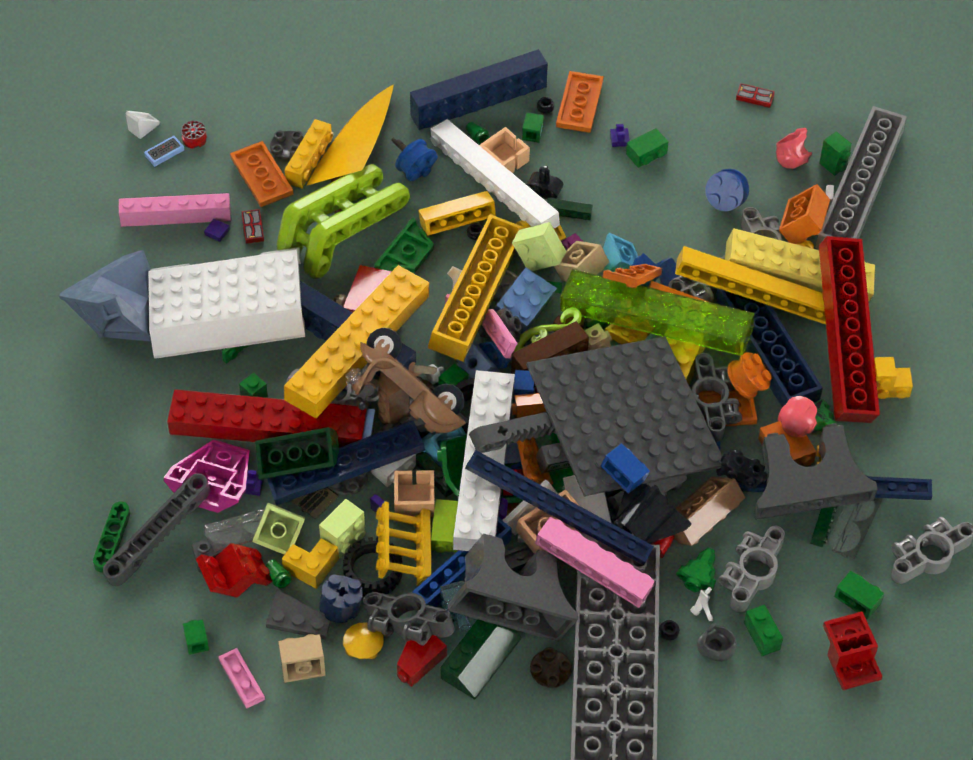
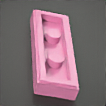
[482,309,517,359]
[218,648,265,709]

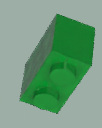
[626,128,669,168]
[819,131,852,176]
[834,571,884,619]
[744,604,783,656]

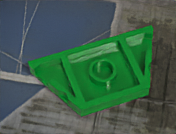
[374,218,434,273]

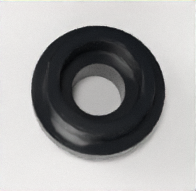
[537,97,554,113]
[467,223,483,240]
[659,620,680,640]

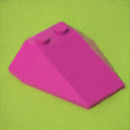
[164,439,250,513]

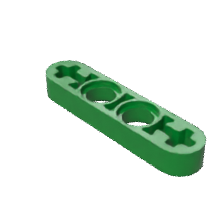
[93,501,130,572]

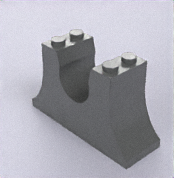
[754,423,878,520]
[448,534,578,642]

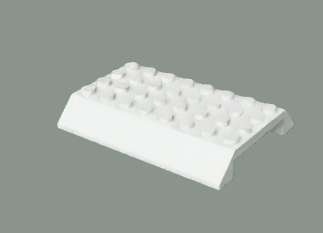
[148,247,305,359]

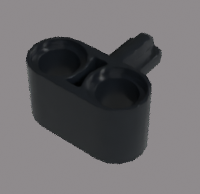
[526,166,564,200]

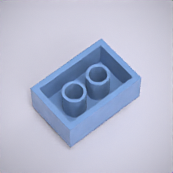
[494,268,557,334]

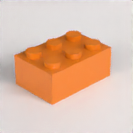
[779,184,830,244]

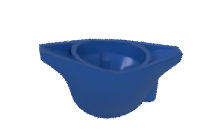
[478,341,512,369]

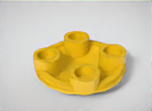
[343,622,384,659]

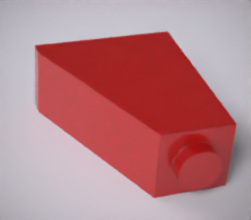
[397,635,447,687]

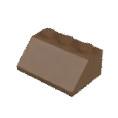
[377,372,409,425]

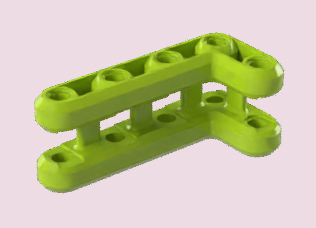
[277,164,410,279]

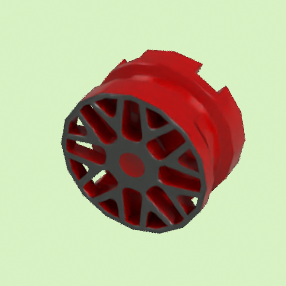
[181,120,207,149]

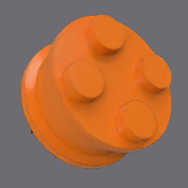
[727,352,772,399]

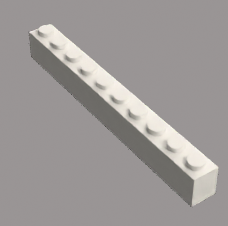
[430,119,560,228]

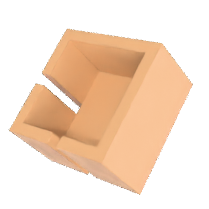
[479,127,530,173]
[394,470,435,517]

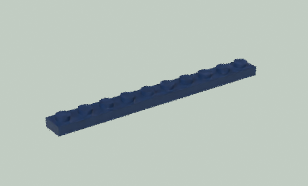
[465,450,654,565]
[736,476,932,500]

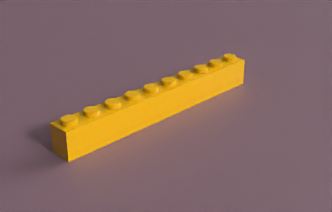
[675,246,826,325]

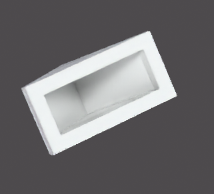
[125,111,160,139]

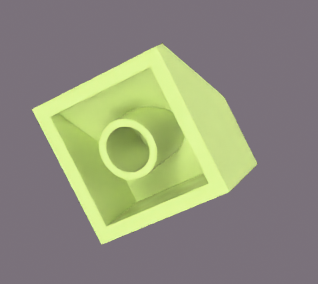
[252,503,305,555]

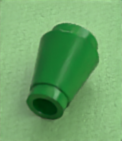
[466,122,490,145]
[266,559,292,588]

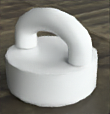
[425,364,444,384]

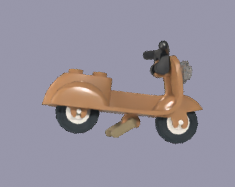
[345,328,466,433]

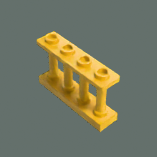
[376,501,431,586]

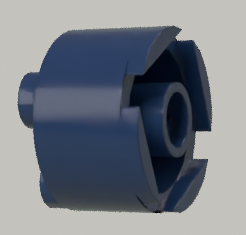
[319,574,363,623]

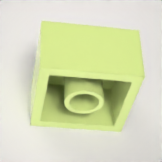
[512,222,567,271]
[319,499,365,559]

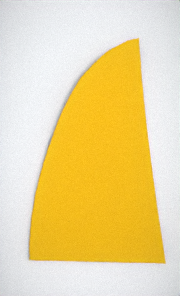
[306,85,394,186]

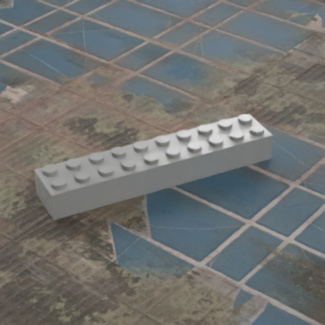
[815,106,907,249]

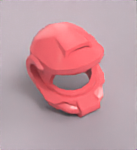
[776,128,812,169]
[778,396,817,437]

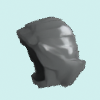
[697,623,737,662]

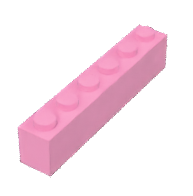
[119,193,231,227]
[535,517,655,608]

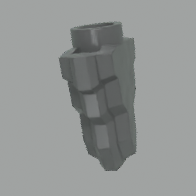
[478,308,521,343]

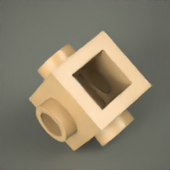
[584,323,612,351]

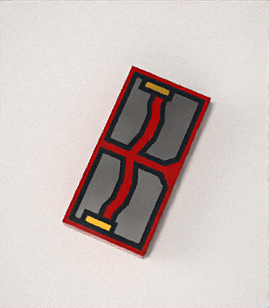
[736,83,775,108]
[241,209,264,244]

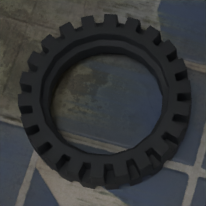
[343,537,403,597]

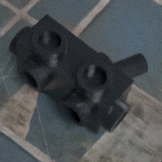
[716,450,767,489]

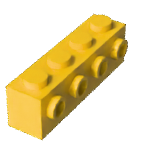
[285,119,333,189]
[418,191,496,236]

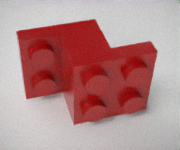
[196,543,272,597]
[823,611,882,690]

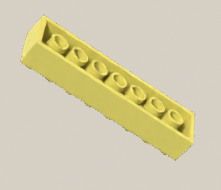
[725,228,875,302]

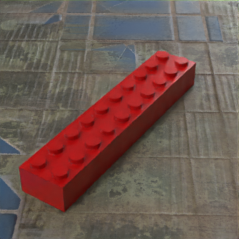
[819,236,880,423]
[167,389,367,448]

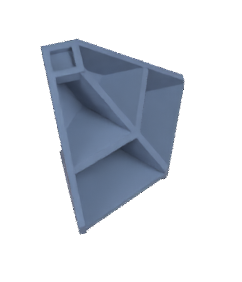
[59,250,151,341]

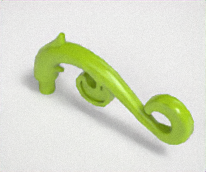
[513,308,582,353]

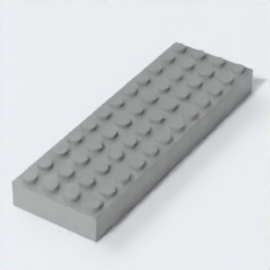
[570,542,660,760]

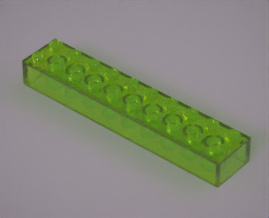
[560,269,754,356]

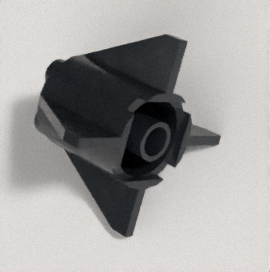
[614,483,692,544]

